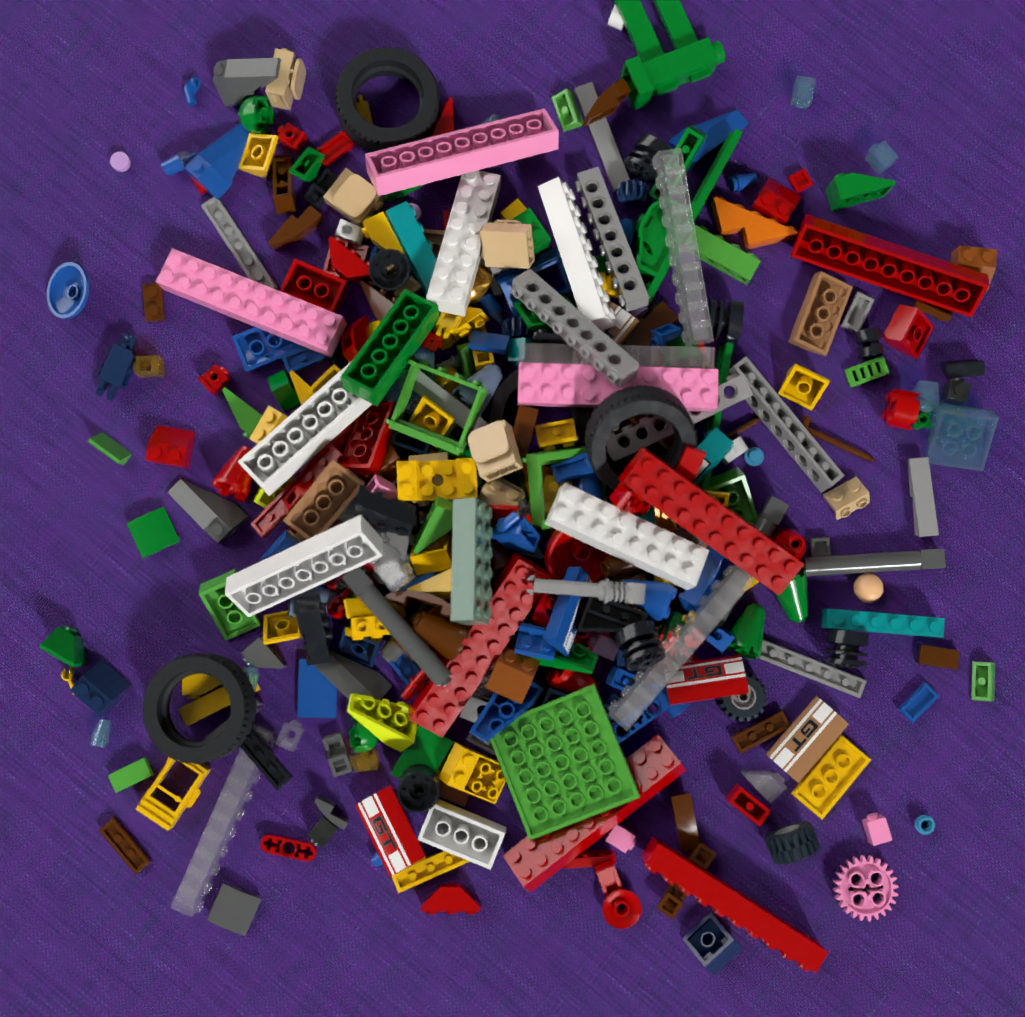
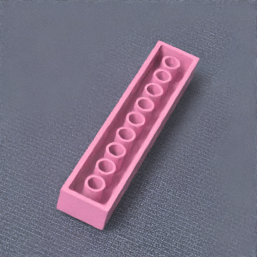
[365,108,559,196]
[156,248,347,358]
[517,362,718,412]

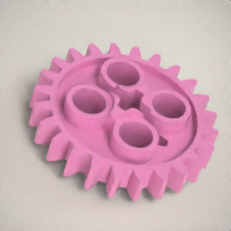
[833,855,899,921]

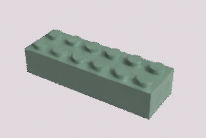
[451,498,493,625]

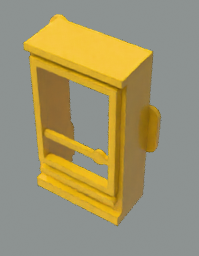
[136,758,212,831]

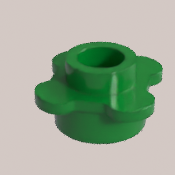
[913,410,932,430]

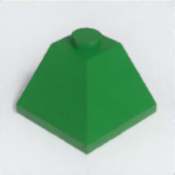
[39,625,88,667]

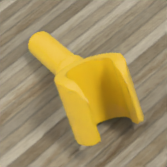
[61,667,75,695]

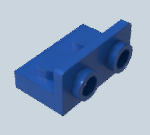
[514,623,556,661]

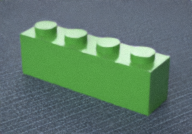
[681,224,761,285]

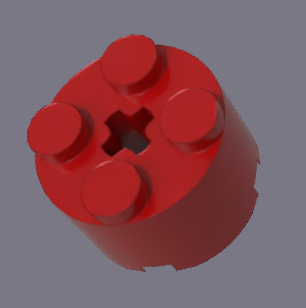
[881,389,920,430]

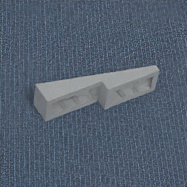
[908,457,939,537]

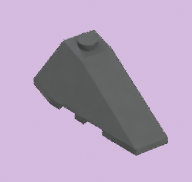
[213,58,281,107]
[167,479,249,544]
[314,650,392,700]

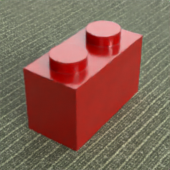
[724,783,771,827]

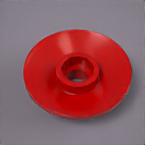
[602,889,642,929]

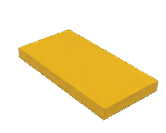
[791,734,871,820]

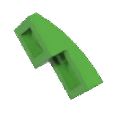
[108,757,154,793]

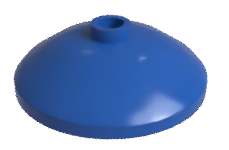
[47,262,90,319]

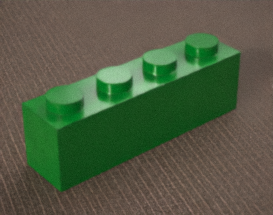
[649,125,708,200]

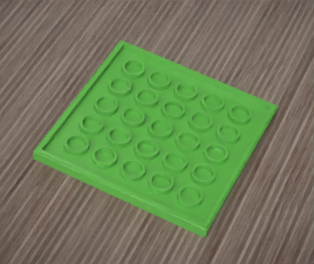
[490,684,641,840]

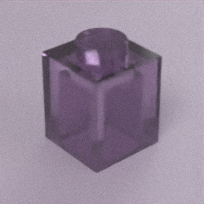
[588,632,619,661]

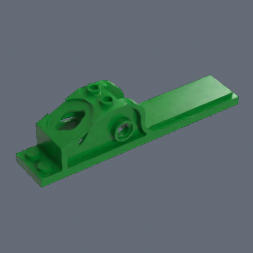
[635,129,743,306]

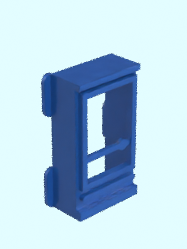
[495,248,572,317]
[678,545,733,618]

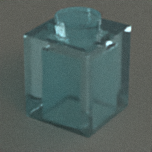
[790,75,816,108]
[865,140,899,175]
[913,381,939,412]

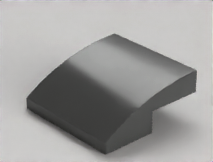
[207,882,261,936]

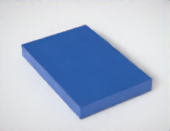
[297,659,338,718]

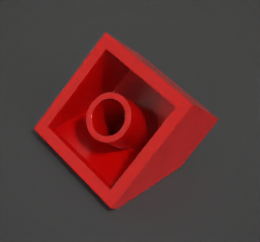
[750,178,801,225]
[882,304,934,359]
[145,425,196,469]

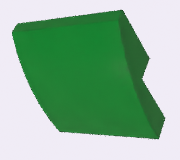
[126,507,180,559]

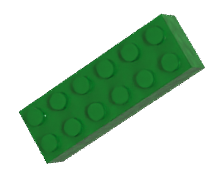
[341,289,439,406]

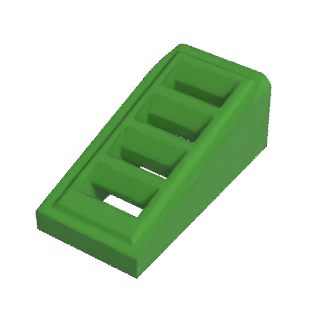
[844,356,889,388]

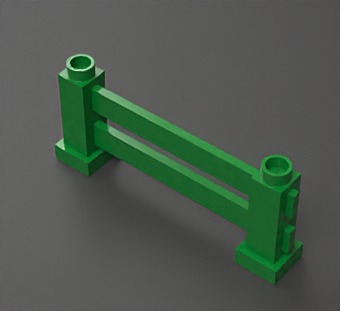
[614,0,725,111]

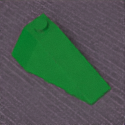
[527,615,598,674]

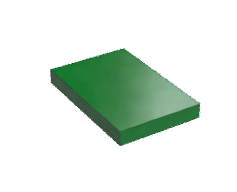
[390,725,454,789]

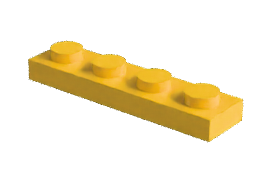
[392,850,470,893]

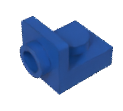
[651,323,681,353]

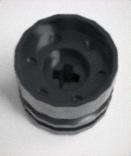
[623,134,673,185]
[369,249,412,290]
[703,298,744,342]
[615,621,666,671]
[825,629,869,668]
[397,764,440,813]

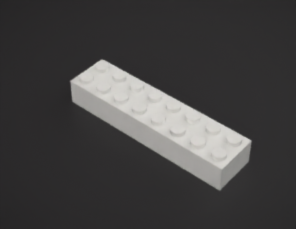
[426,170,501,317]
[538,177,616,331]
[238,361,372,496]
[544,483,709,590]
[225,515,383,617]

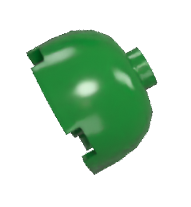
[238,96,274,134]
[349,716,378,753]

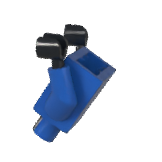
[491,499,551,553]

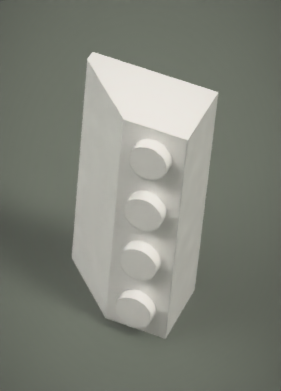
[417,799,506,870]

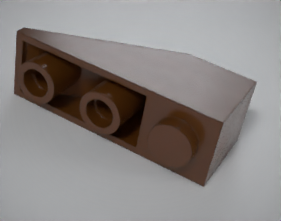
[360,278,399,321]

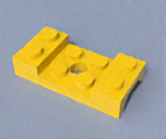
[397,458,478,502]

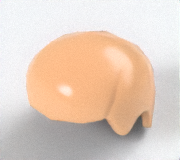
[853,573,884,603]

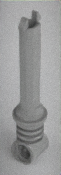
[526,575,646,604]

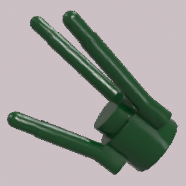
[657,610,685,661]

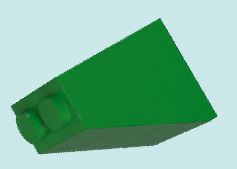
[513,208,551,270]

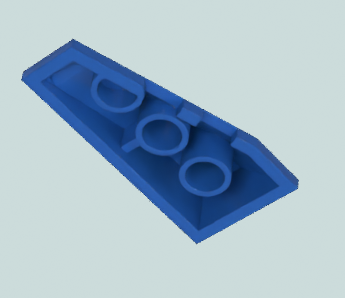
[668,110,749,170]

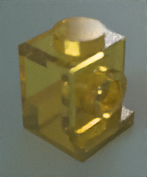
[133,355,164,378]
[350,748,380,772]

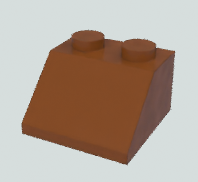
[951,246,997,292]
[485,646,540,704]

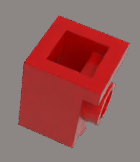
[277,122,308,155]
[198,364,231,396]

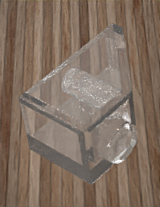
[740,770,787,804]

